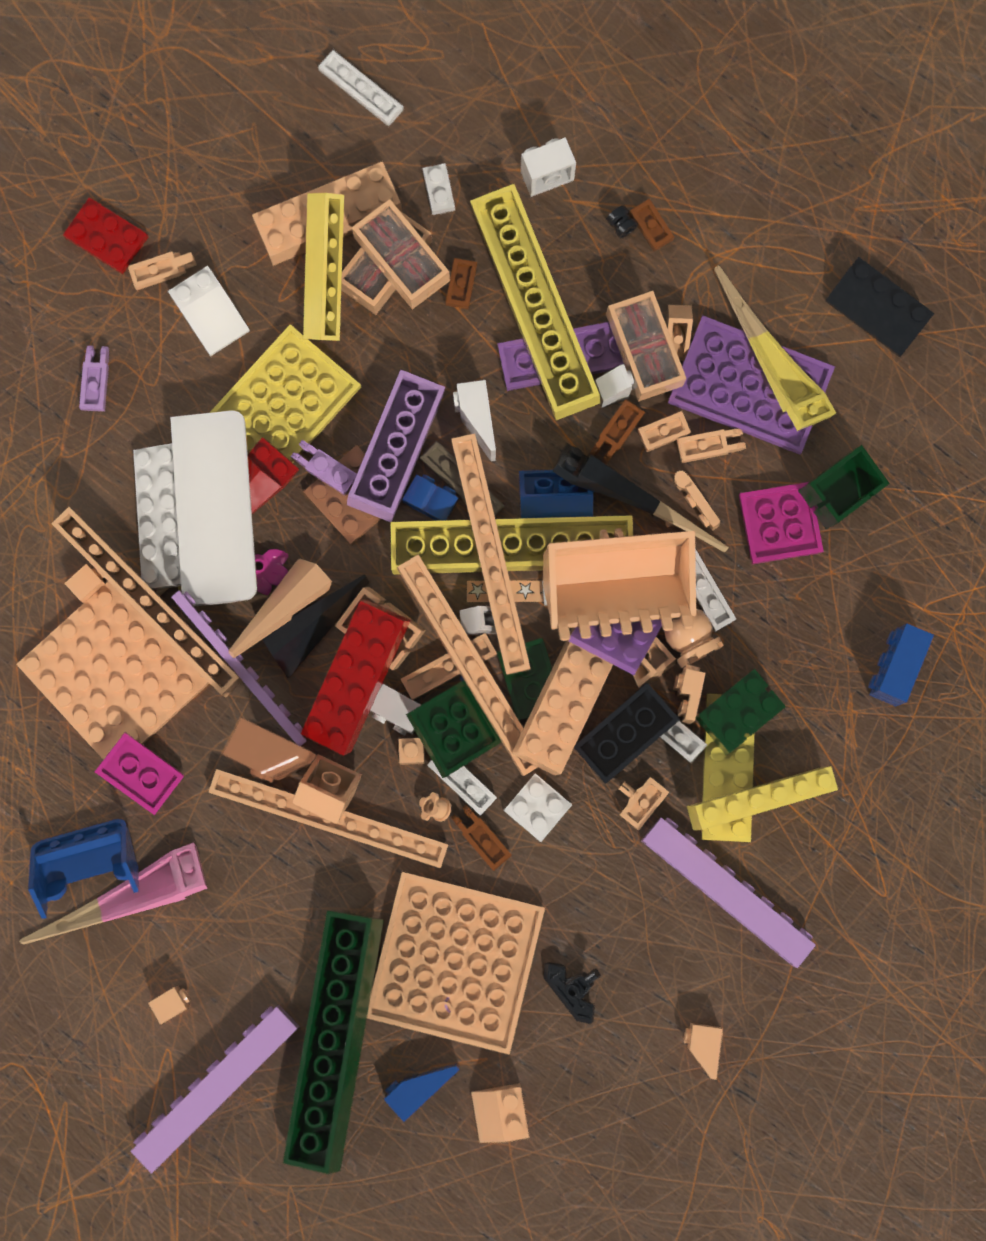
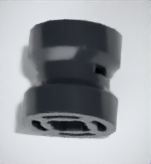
[606,205,638,239]

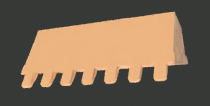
[543,528,696,641]

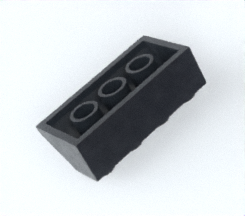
[825,257,935,357]

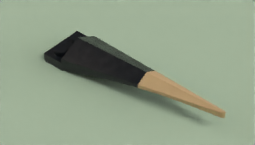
[553,443,729,552]

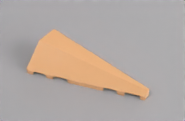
[228,559,332,659]
[633,637,676,688]

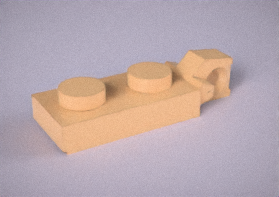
[128,252,196,290]

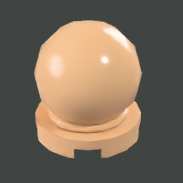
[664,609,724,668]

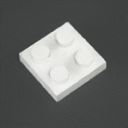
[504,773,572,842]

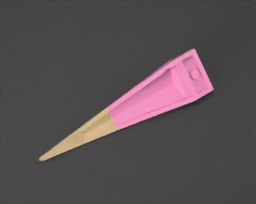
[19,843,207,944]

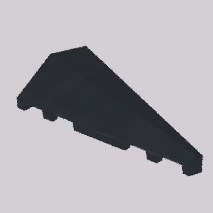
[262,574,369,678]

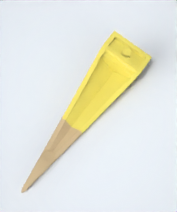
[714,265,836,431]

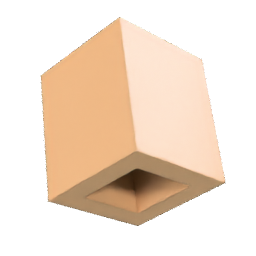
[64,564,105,603]
[398,738,425,765]
[148,986,191,1025]

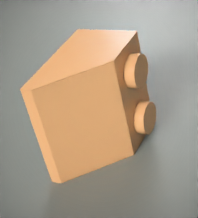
[471,1083,529,1143]

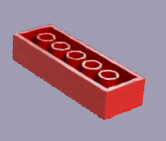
[301,599,411,756]

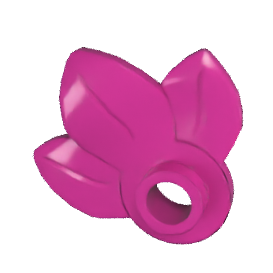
[255,549,288,596]

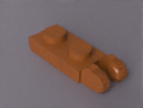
[590,399,645,464]
[451,804,512,871]

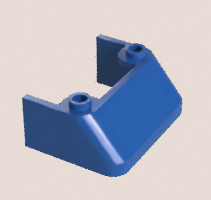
[28,819,139,919]

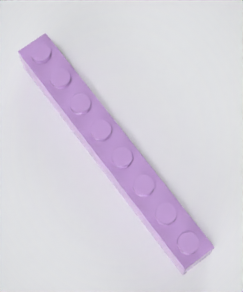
[641,817,816,968]
[131,1005,300,1174]

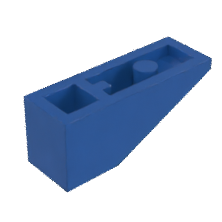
[384,1063,460,1122]

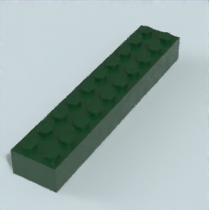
[283,910,384,1174]

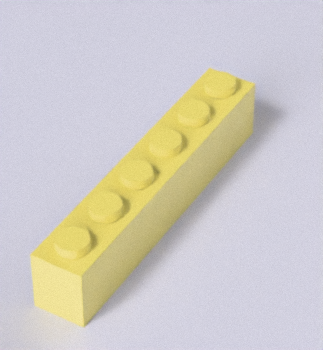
[303,193,344,341]
[687,766,838,830]

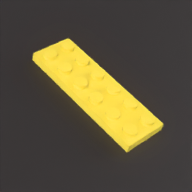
[701,694,754,842]

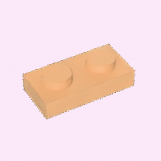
[638,411,691,452]

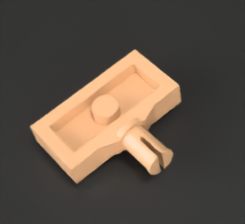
[619,777,669,830]

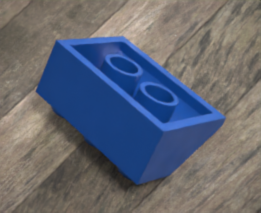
[519,470,593,519]

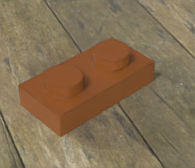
[629,199,674,252]
[446,258,477,310]

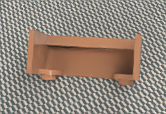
[223,718,317,783]

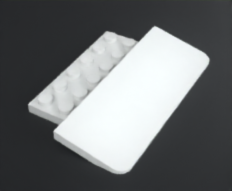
[133,410,257,606]

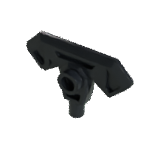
[544,962,601,1024]

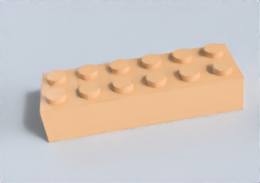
[252,161,402,266]
[512,627,613,775]

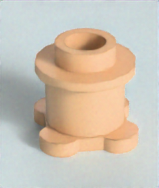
[419,792,451,822]

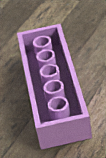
[347,370,445,522]

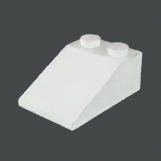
[168,266,250,356]
[453,380,496,461]

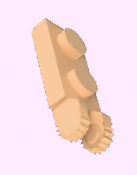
[677,428,746,463]
[674,470,720,531]

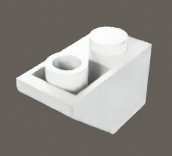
[595,364,634,407]

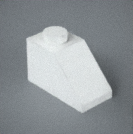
[460,606,496,635]

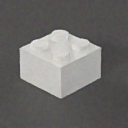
[521,137,576,197]

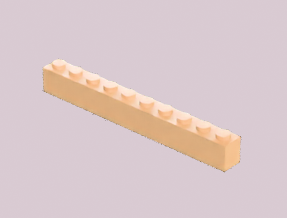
[51,507,242,698]

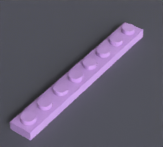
[172,590,307,746]

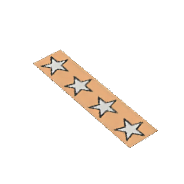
[467,580,544,602]

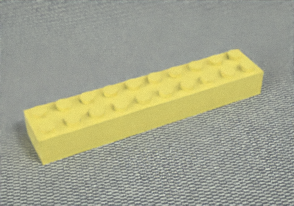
[470,184,600,420]
[390,516,633,574]

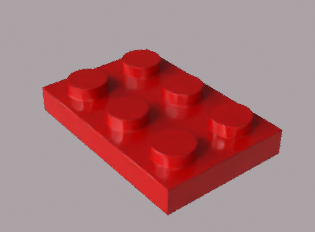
[63,197,149,275]

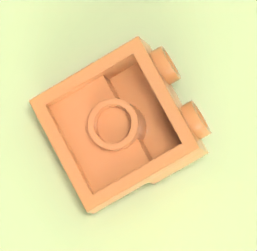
[673,665,706,725]

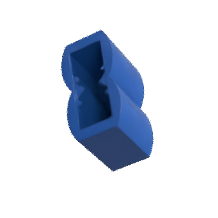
[402,474,458,521]

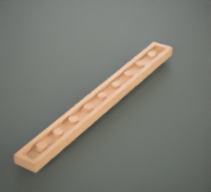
[451,433,530,675]
[397,554,537,776]
[209,769,448,868]

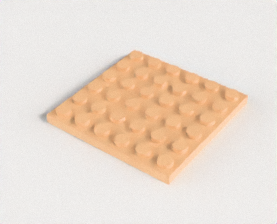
[16,581,209,760]
[367,872,545,1055]

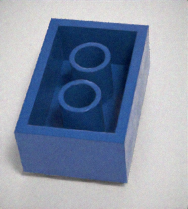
[868,623,934,707]

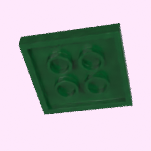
[406,680,502,778]

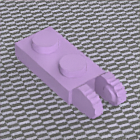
[79,345,109,412]
[290,440,357,496]

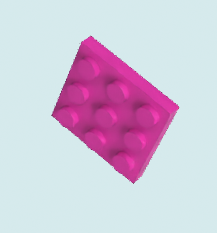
[739,482,824,565]

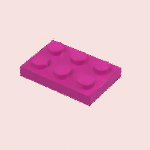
[95,732,184,815]

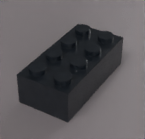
[574,682,680,784]

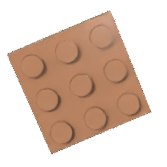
[303,445,404,545]

